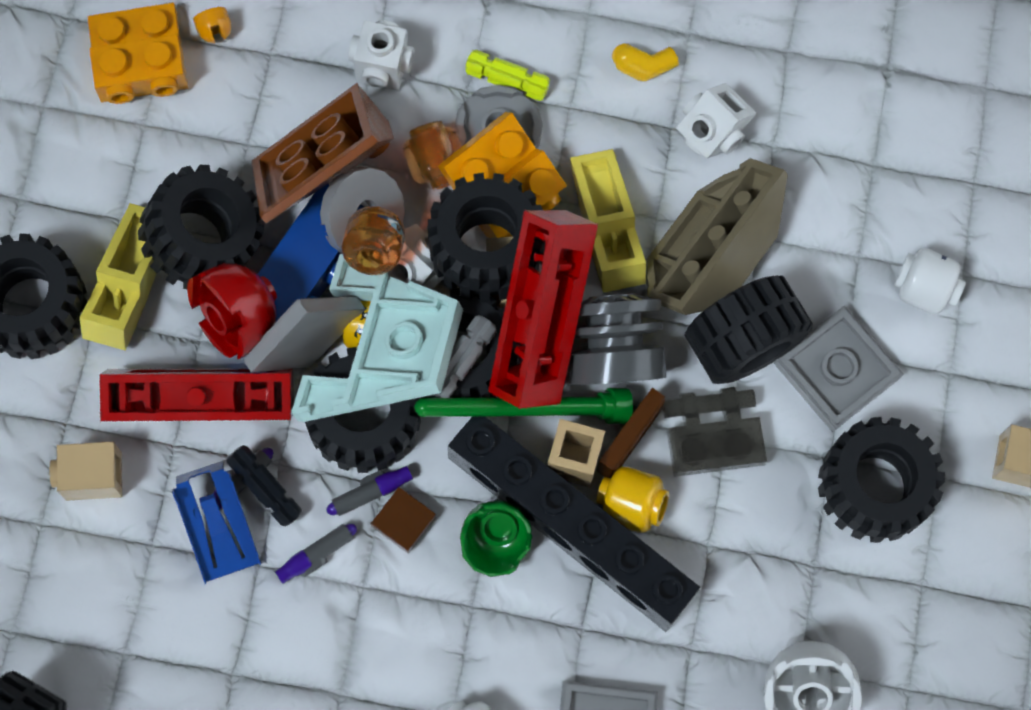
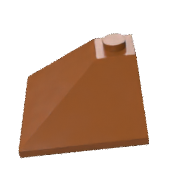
[251,83,394,224]

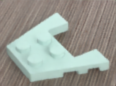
[291,254,463,422]

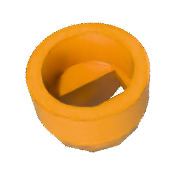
[193,7,231,43]

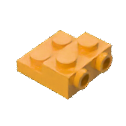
[87,2,188,104]
[437,112,567,238]

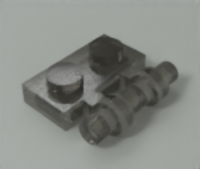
[663,387,767,477]

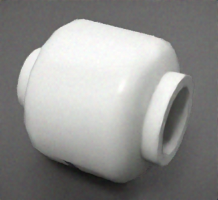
[894,248,966,314]

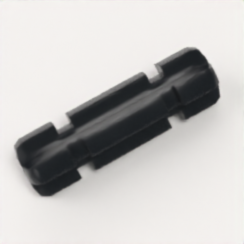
[226,445,302,526]

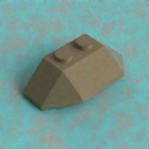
[647,158,788,315]

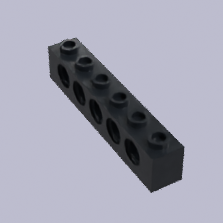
[447,416,701,632]

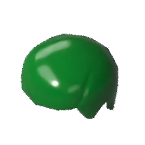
[460,499,533,577]

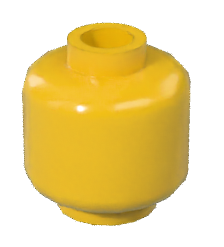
[596,467,669,533]

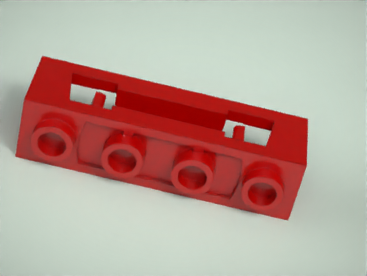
[488,210,598,409]
[99,368,294,421]

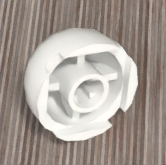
[763,640,862,710]

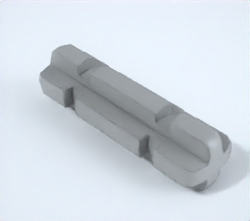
[434,315,497,398]

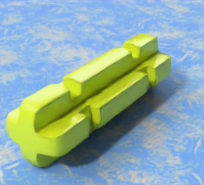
[465,50,550,101]

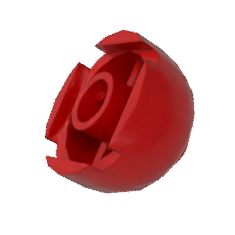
[187,263,277,360]

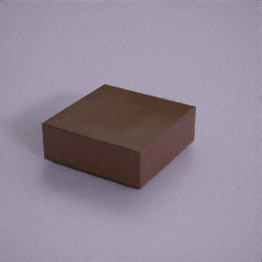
[370,487,436,554]

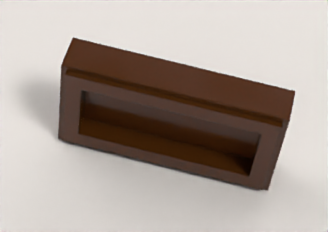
[596,388,666,478]

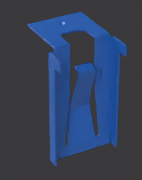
[172,461,261,584]

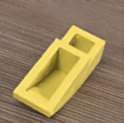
[570,149,646,293]
[80,203,157,351]

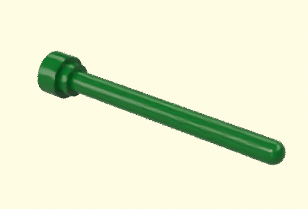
[414,387,633,424]

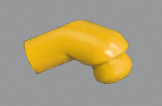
[612,43,679,82]

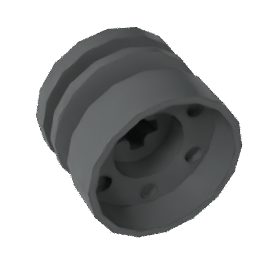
[569,294,666,385]

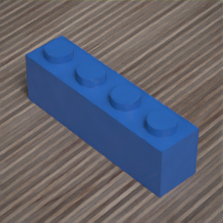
[258,185,369,322]

